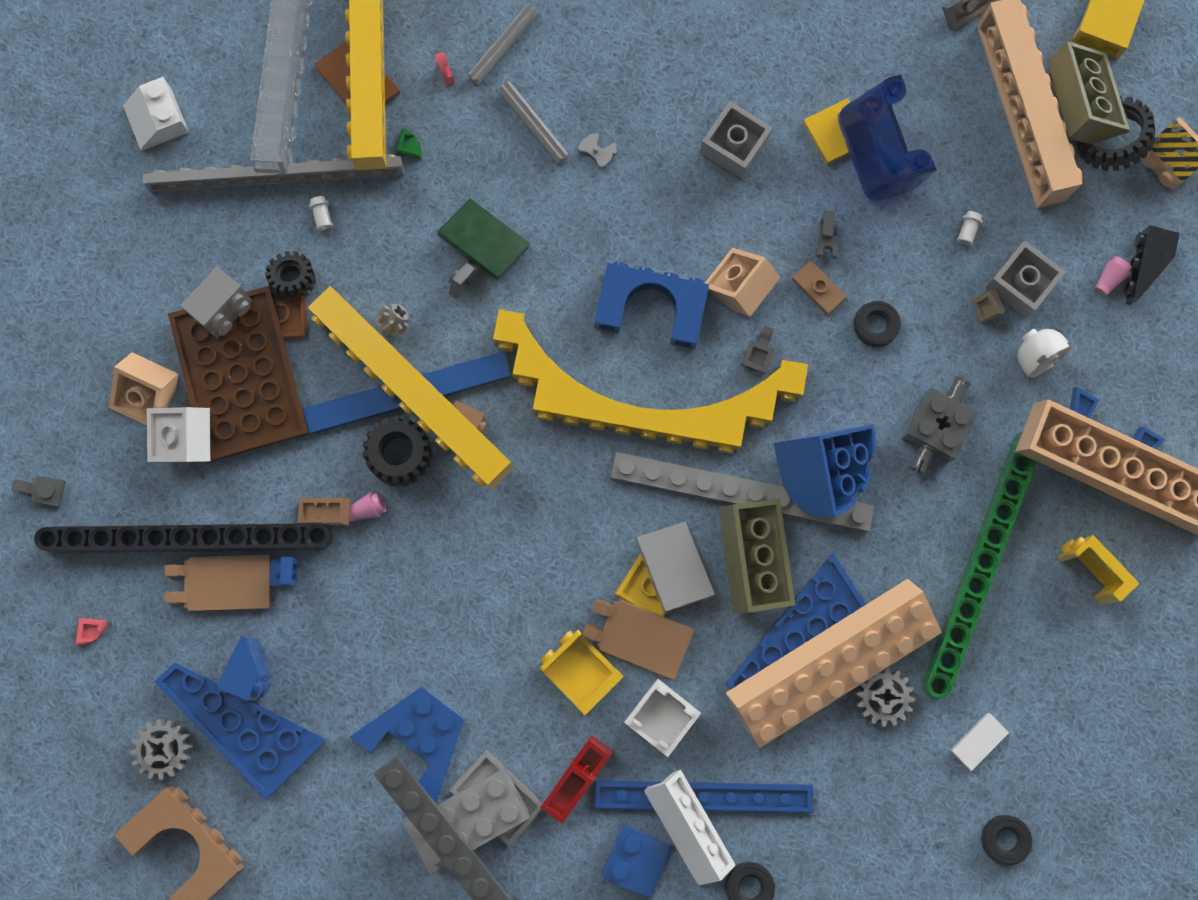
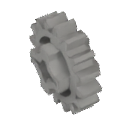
[854,667,915,727]
[130,719,193,780]

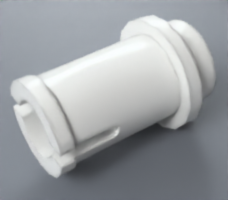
[309,196,333,231]
[957,211,983,246]

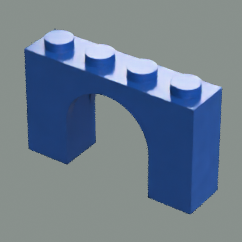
[594,262,709,349]

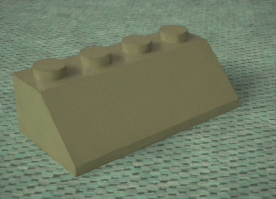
[1047,41,1130,144]
[718,499,795,613]

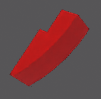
[540,735,613,824]

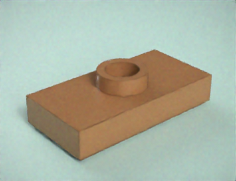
[791,260,847,315]
[297,498,351,525]

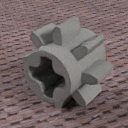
[377,303,409,336]

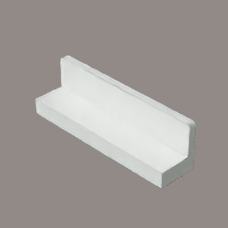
[644,770,735,885]

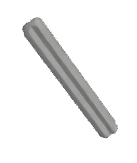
[468,4,537,85]
[500,81,568,164]

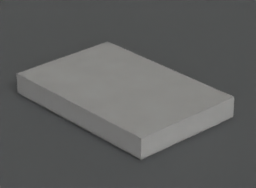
[635,522,715,613]
[449,749,543,847]

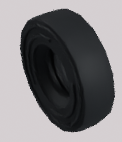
[854,301,901,347]
[981,814,1033,866]
[725,862,775,900]

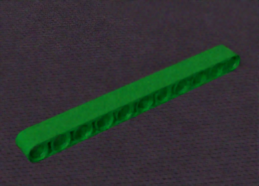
[922,432,1037,698]

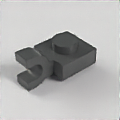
[816,210,838,260]
[449,257,483,299]
[741,325,775,375]
[11,476,66,507]

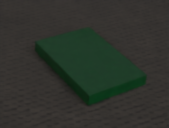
[437,198,530,281]

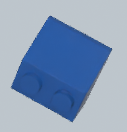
[217,636,271,701]
[601,822,673,897]

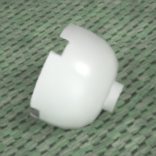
[1017,329,1073,378]

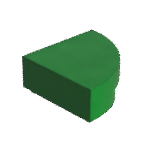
[396,128,422,159]

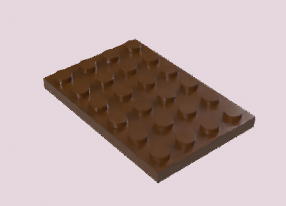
[168,286,309,463]

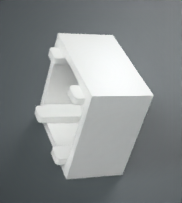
[147,407,210,462]
[624,679,701,757]

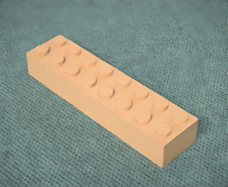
[977,0,1083,208]
[1015,399,1198,535]
[726,579,942,748]

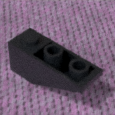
[1124,225,1180,305]

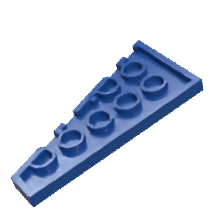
[726,553,866,690]
[155,662,327,800]

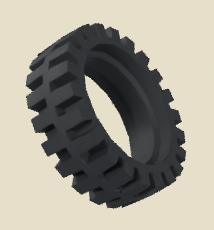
[1075,96,1155,171]

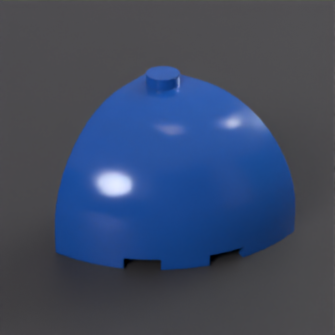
[774,424,876,517]

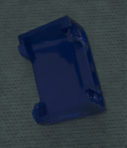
[837,74,937,201]

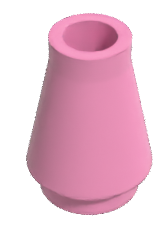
[1095,256,1132,296]
[349,492,386,522]

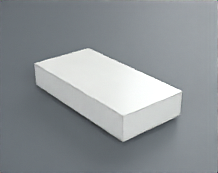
[950,713,1009,771]

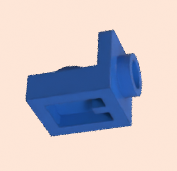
[269,557,299,587]

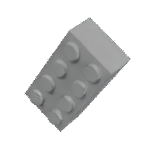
[404,767,531,874]

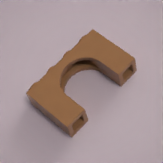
[114,786,245,900]

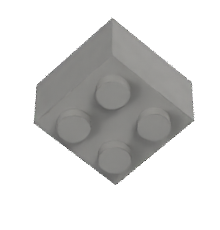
[700,101,773,179]
[985,240,1066,319]
[180,266,253,339]

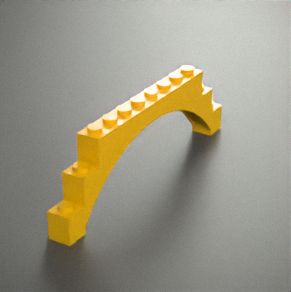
[493,309,808,454]

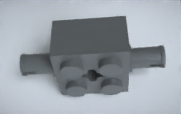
[901,376,979,475]

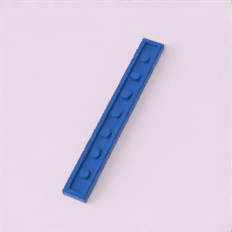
[302,351,512,435]
[594,780,813,813]

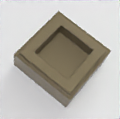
[971,289,1006,324]

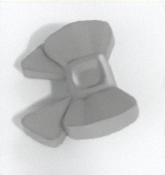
[578,133,617,169]

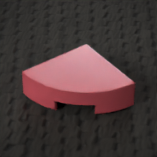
[435,52,455,87]
[75,618,108,645]

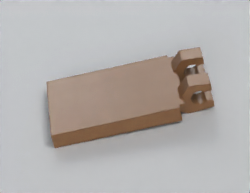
[164,555,271,612]
[582,598,694,680]

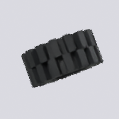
[265,251,316,302]

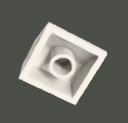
[123,77,189,151]

